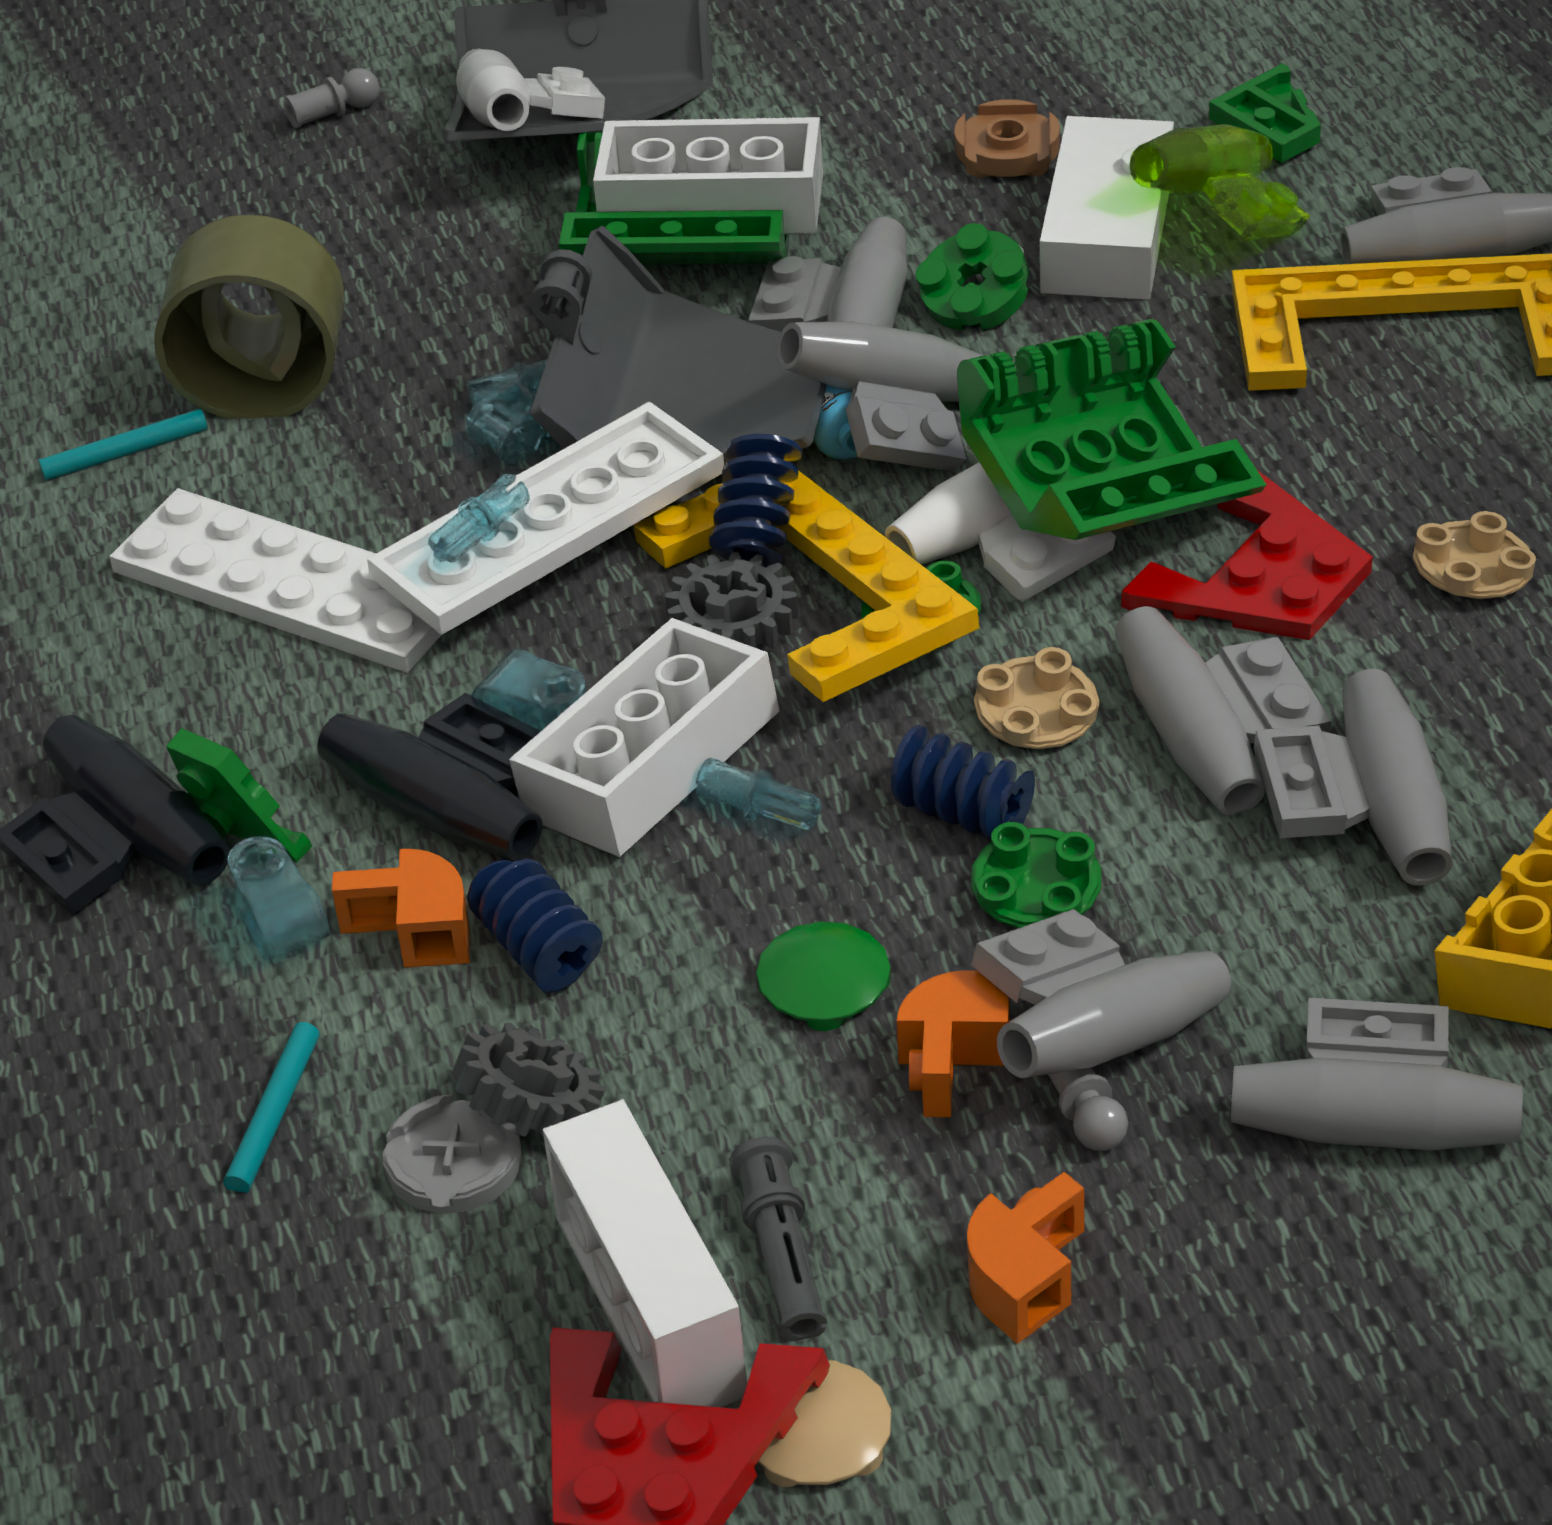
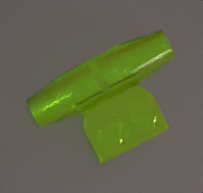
[1129,124,1310,241]

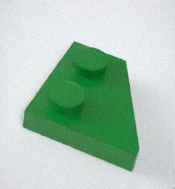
[1209,63,1321,163]
[166,728,312,863]

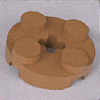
[954,99,1060,178]

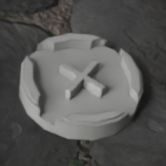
[383,1094,522,1214]

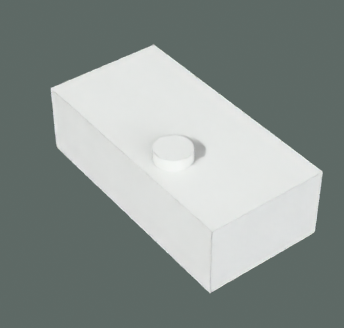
[1040,116,1174,300]
[593,117,823,233]
[509,618,780,857]
[543,1099,747,1407]

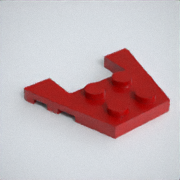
[1121,470,1373,640]
[550,1328,830,1525]

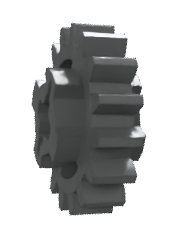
[665,552,798,649]
[452,1023,605,1138]

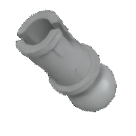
[283,68,380,128]
[1048,1068,1129,1151]

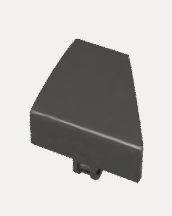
[444,0,713,141]
[530,226,827,465]

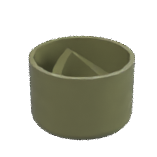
[154,215,345,419]

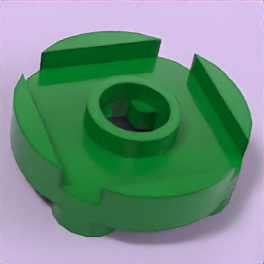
[915,223,1029,331]

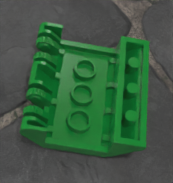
[559,132,790,265]
[957,319,1267,540]

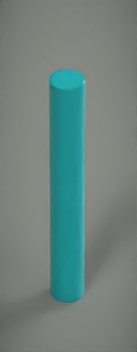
[38,408,208,481]
[223,1022,320,1193]

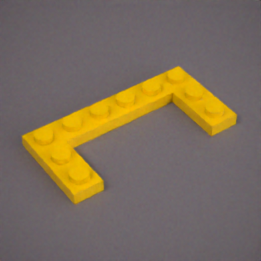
[1231,253,1552,391]
[633,470,980,702]

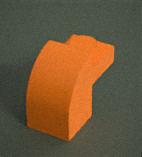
[332,849,471,968]
[896,970,1010,1117]
[967,1172,1084,1344]

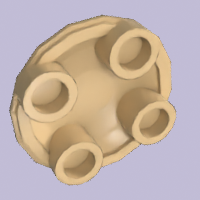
[1412,511,1536,599]
[974,647,1100,749]
[758,1361,891,1487]

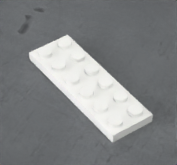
[367,401,724,635]
[109,488,441,673]

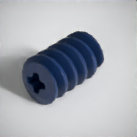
[709,433,802,568]
[891,724,1035,840]
[467,859,603,993]

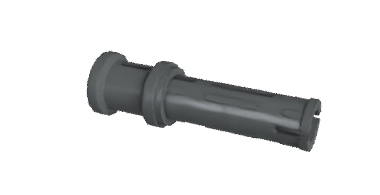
[729,1136,827,1342]

